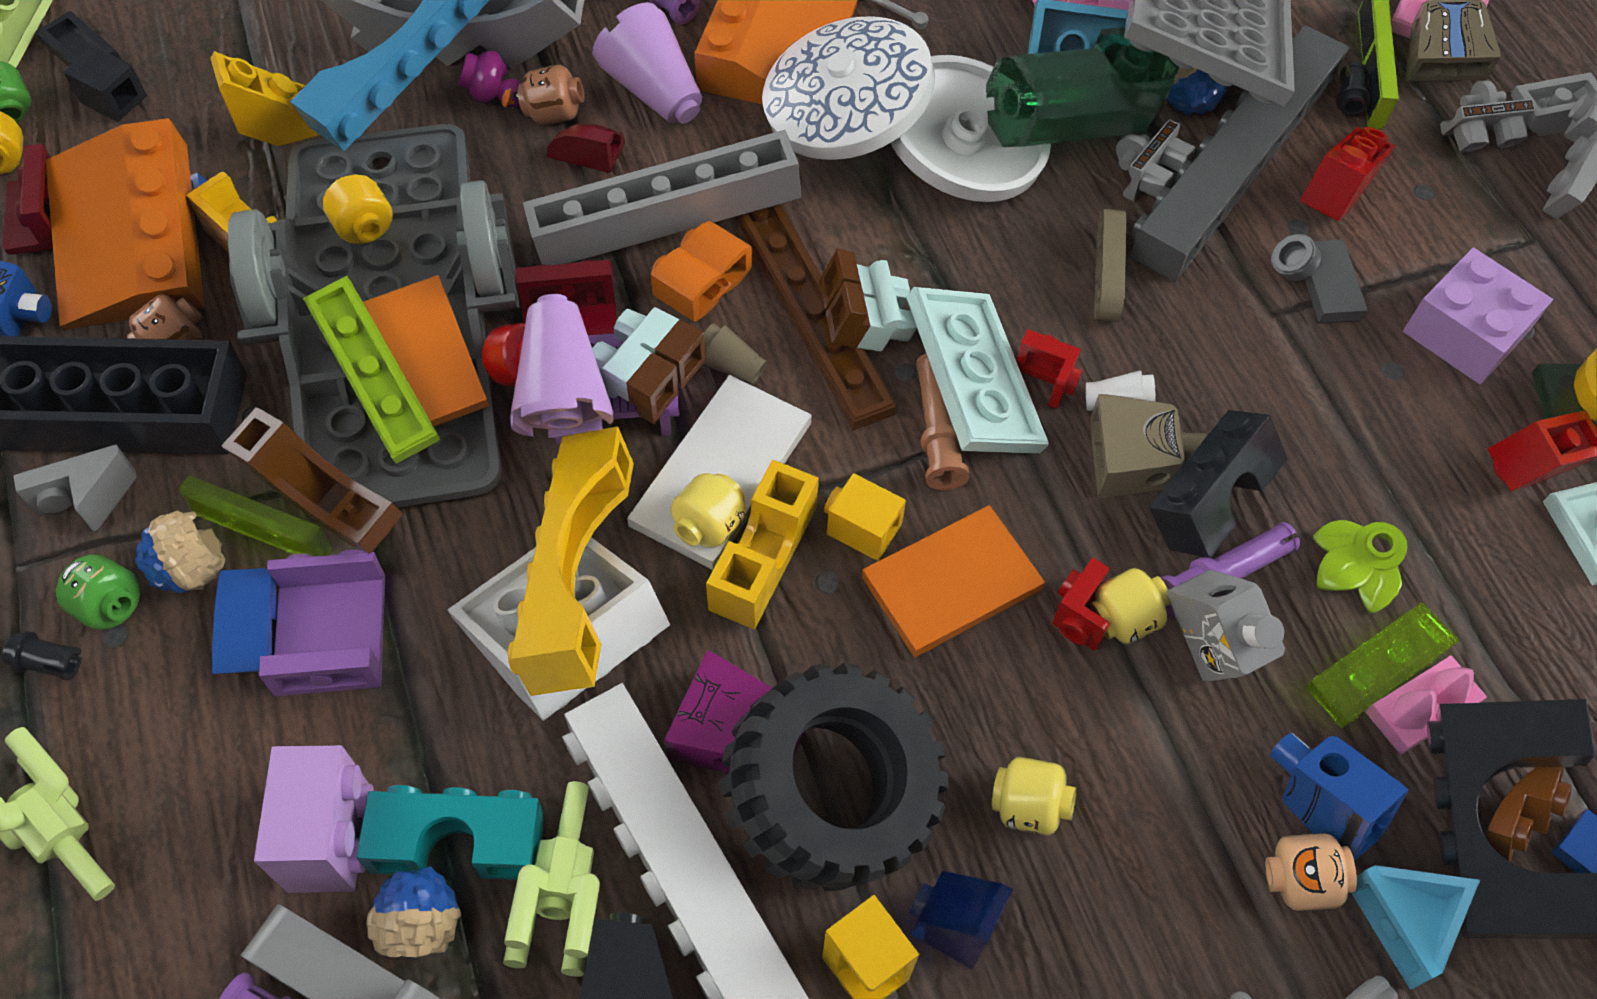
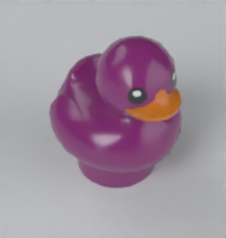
[457,51,522,108]

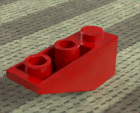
[1300,127,1396,222]

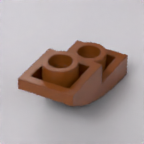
[1486,767,1572,862]

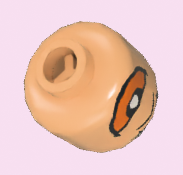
[1265,833,1357,911]

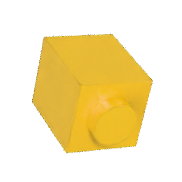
[824,473,906,561]

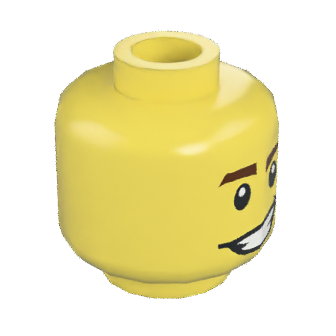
[670,473,746,548]
[1090,568,1171,644]
[992,757,1076,836]

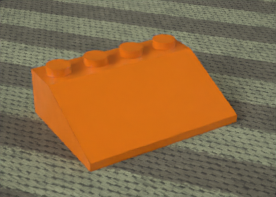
[695,0,858,105]
[46,118,205,330]

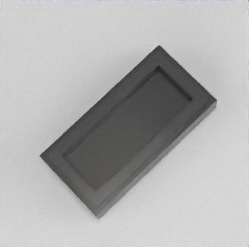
[1305,239,1368,323]

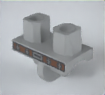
[1440,80,1536,153]
[1116,119,1195,202]

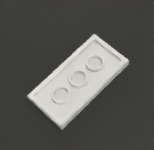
[627,375,812,570]

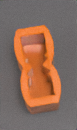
[650,220,752,322]

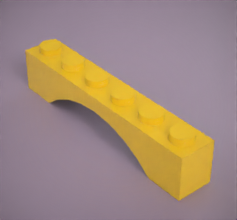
[507,426,634,696]

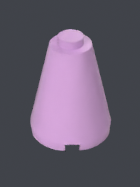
[592,2,702,124]
[510,294,614,438]

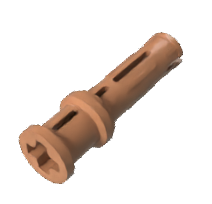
[916,354,970,491]

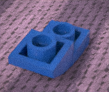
[212,568,277,674]

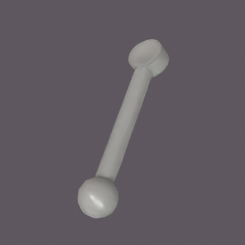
[871,0,928,30]

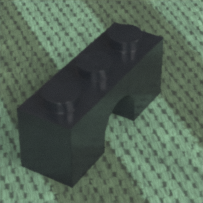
[1149,410,1288,558]

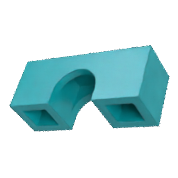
[356,785,545,880]

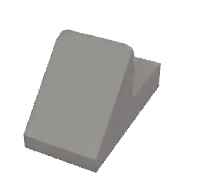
[13,444,137,531]

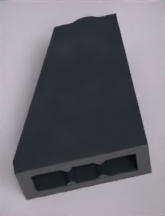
[580,912,673,999]

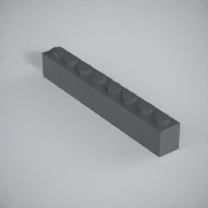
[1129,25,1349,283]

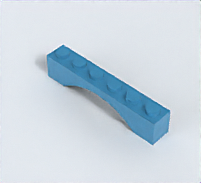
[290,0,490,152]

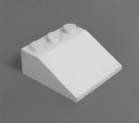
[447,537,670,721]

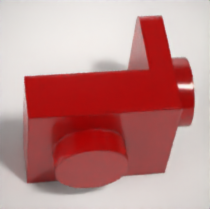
[1016,329,1083,409]
[1052,557,1110,650]

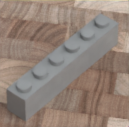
[523,130,802,265]

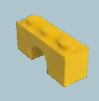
[706,459,819,630]

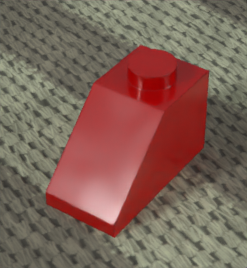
[1487,410,1597,491]

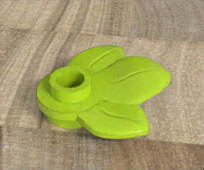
[1313,520,1408,614]

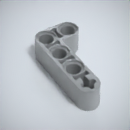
[240,904,440,999]

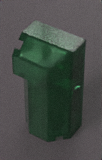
[986,27,1180,147]

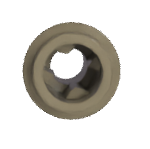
[702,323,767,385]

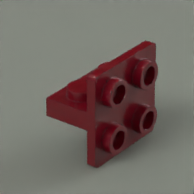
[2,143,53,255]
[515,260,617,336]

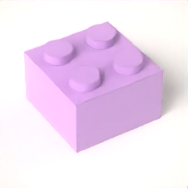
[1402,247,1553,385]
[254,745,374,893]

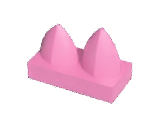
[1366,656,1487,755]

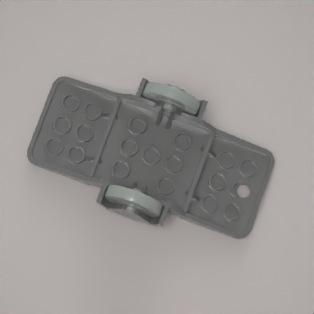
[228,124,519,508]

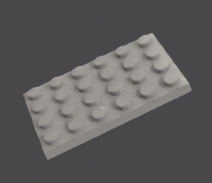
[1124,0,1295,107]

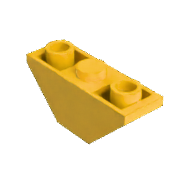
[210,51,319,146]

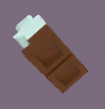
[819,248,917,352]
[592,307,706,424]

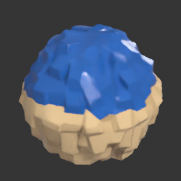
[1162,60,1228,116]
[135,510,226,594]
[366,866,462,957]

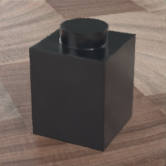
[63,45,147,122]

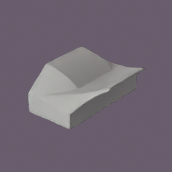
[1510,72,1597,136]

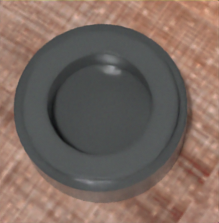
[1271,234,1321,281]

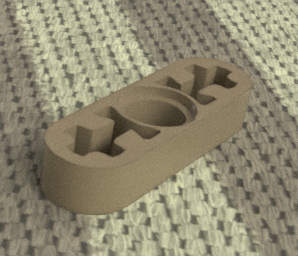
[1094,209,1126,322]

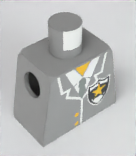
[1166,570,1285,681]

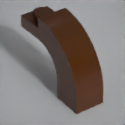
[222,407,404,554]

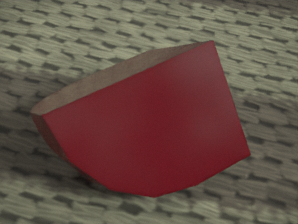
[546,124,625,173]

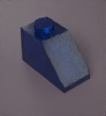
[909,871,1013,969]

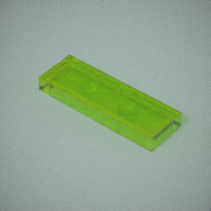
[179,475,333,557]
[1306,602,1459,728]

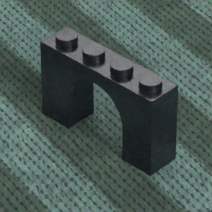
[1427,699,1597,939]

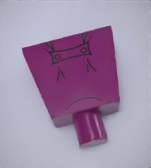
[664,650,802,773]

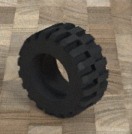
[720,663,948,891]

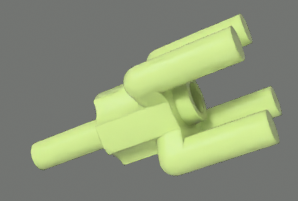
[0,727,115,901]
[503,781,600,977]

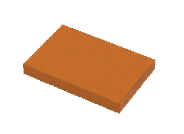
[363,275,490,426]
[862,505,1045,658]

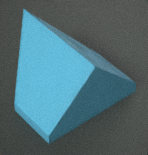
[1351,865,1480,990]

